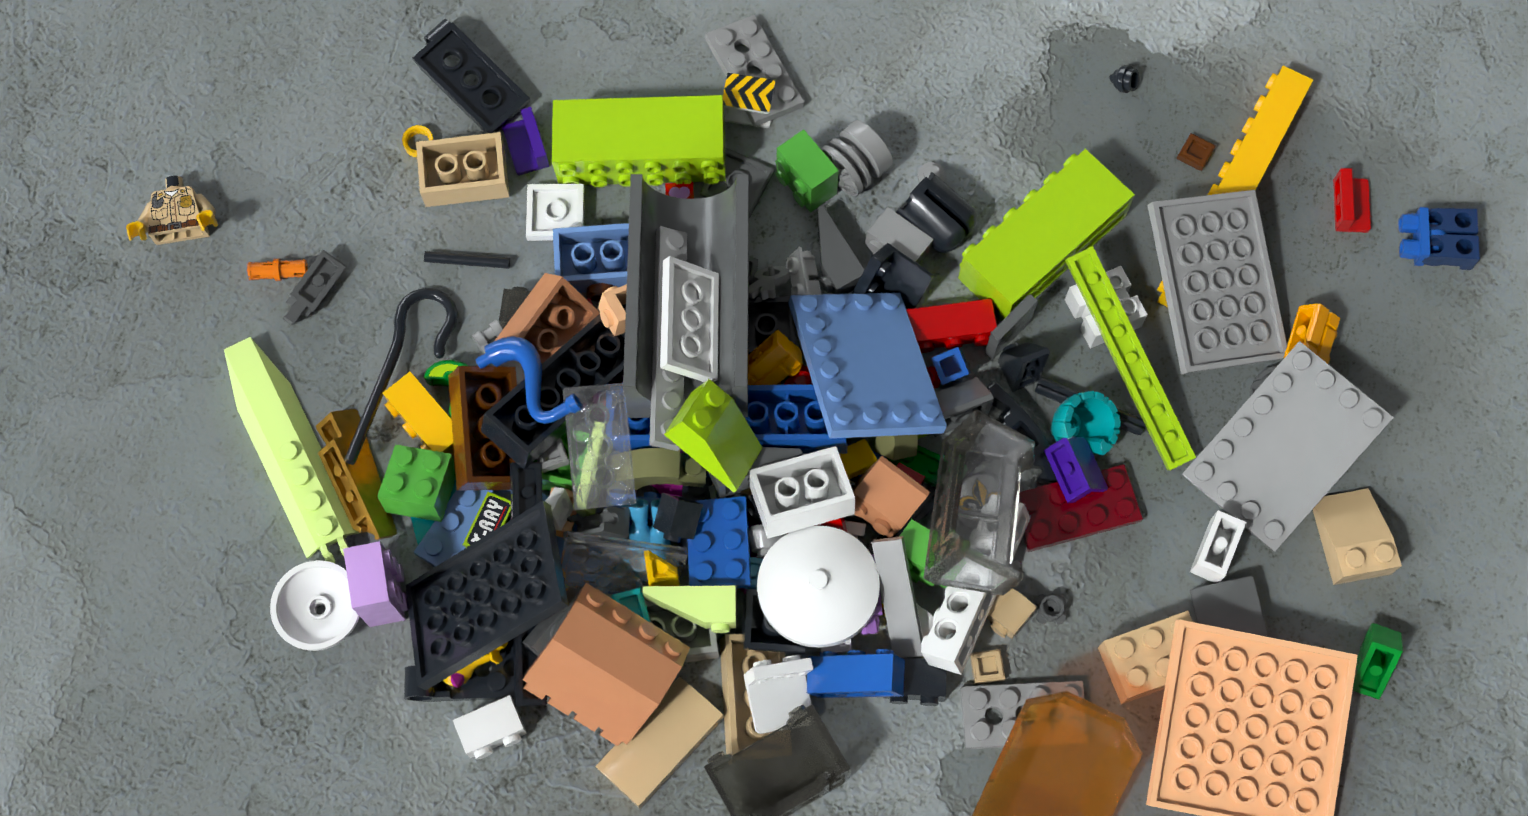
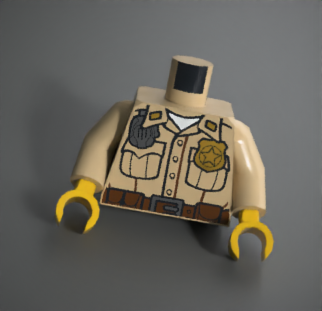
[126,176,218,245]

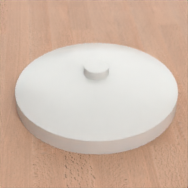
[757,525,880,648]

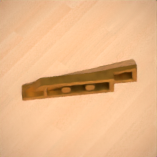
[315,409,397,540]

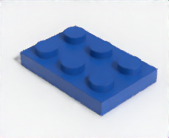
[687,496,752,589]

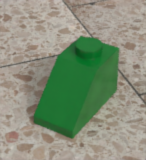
[1352,623,1403,700]

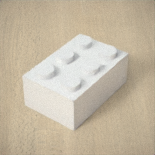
[749,446,855,539]

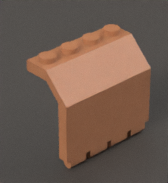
[523,583,690,746]

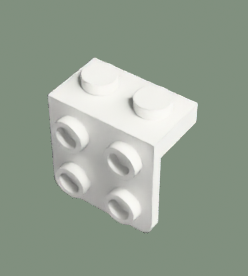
[743,655,814,734]

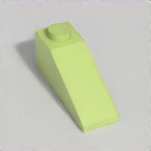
[643,585,736,633]

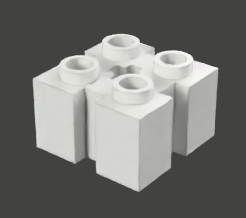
[1065,266,1147,349]

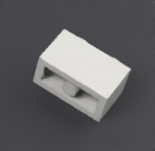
[1190,510,1246,583]
[453,695,527,760]

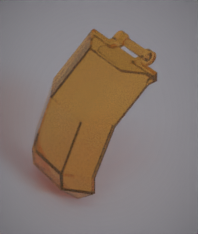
[972,691,1143,816]

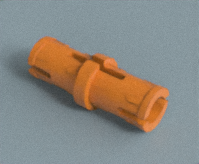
[247,258,308,281]

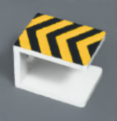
[723,73,775,128]

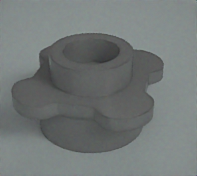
[1036,594,1066,625]

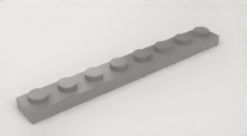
[650,226,687,451]

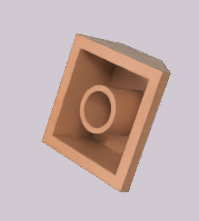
[852,456,930,538]

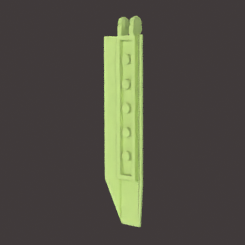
[224,337,360,564]

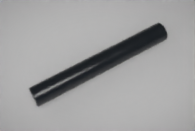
[424,251,510,269]

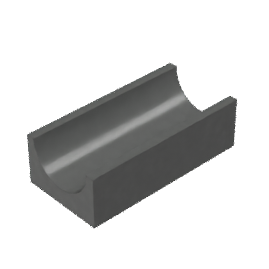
[623,174,749,418]

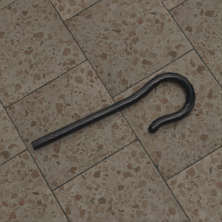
[344,288,458,465]

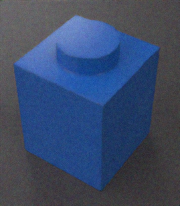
[931,347,971,385]

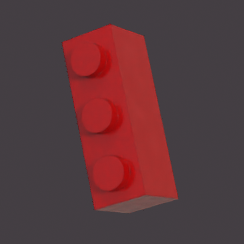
[906,298,997,353]

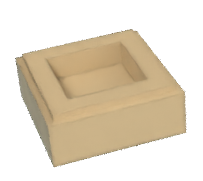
[970,649,1005,685]

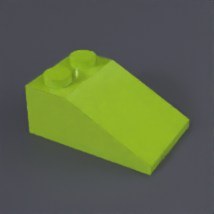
[664,379,763,492]

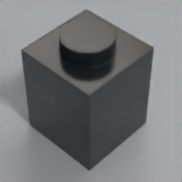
[653,493,703,542]

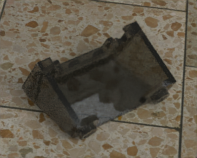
[704,704,851,816]

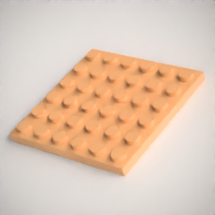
[1146,620,1358,816]

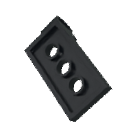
[412,19,530,134]
[404,639,514,702]

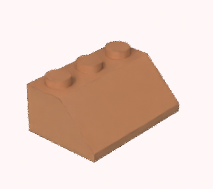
[495,273,600,364]

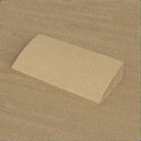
[720,634,792,760]
[595,677,724,809]

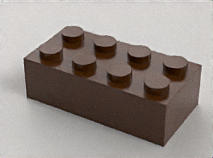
[448,366,517,491]

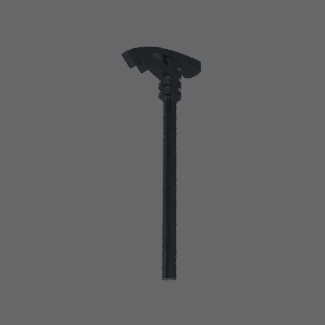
[866,382,1058,554]

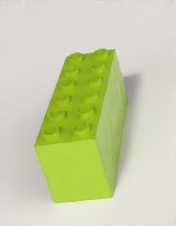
[552,95,726,187]
[958,149,1135,321]

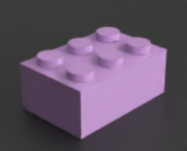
[343,541,408,627]

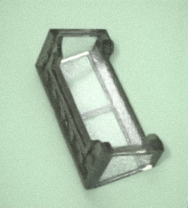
[923,410,1035,596]

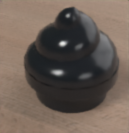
[1109,65,1139,93]

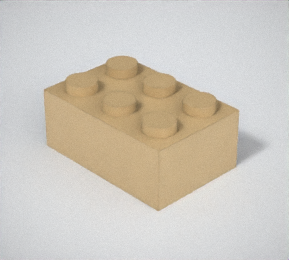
[416,132,509,207]
[1098,611,1193,705]

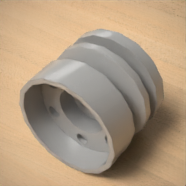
[821,120,893,197]

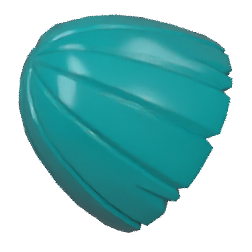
[1051,391,1121,455]

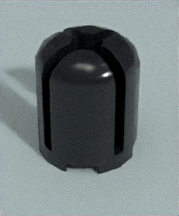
[896,172,977,254]

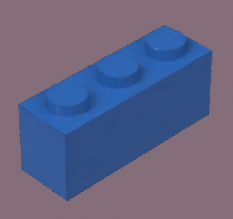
[806,649,905,698]

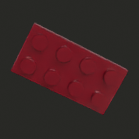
[1011,464,1143,552]

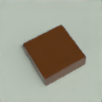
[1177,133,1216,171]

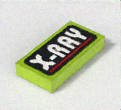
[462,492,511,548]

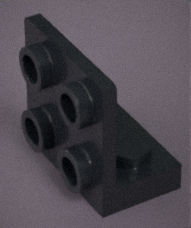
[852,243,933,310]

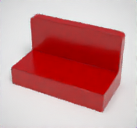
[1333,168,1371,233]

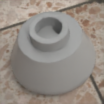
[749,524,786,559]

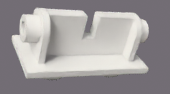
[786,247,821,295]

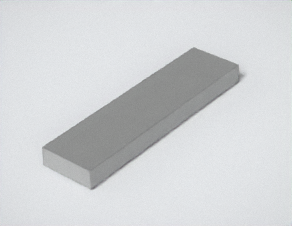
[872,536,923,658]

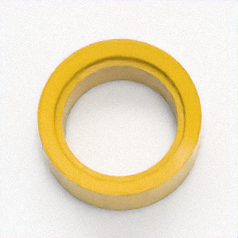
[402,125,434,158]

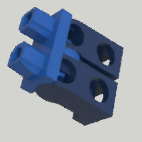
[1398,207,1480,270]

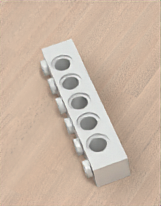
[921,495,1030,675]

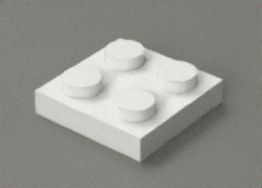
[526,184,585,241]

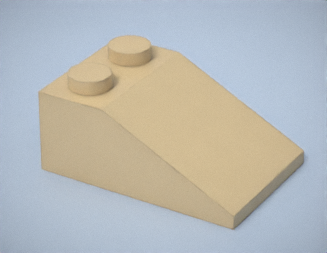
[1312,488,1402,585]

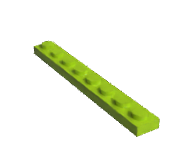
[1065,246,1196,470]

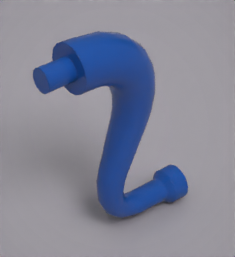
[476,336,583,424]

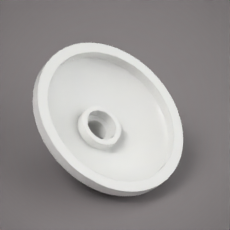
[270,560,360,651]

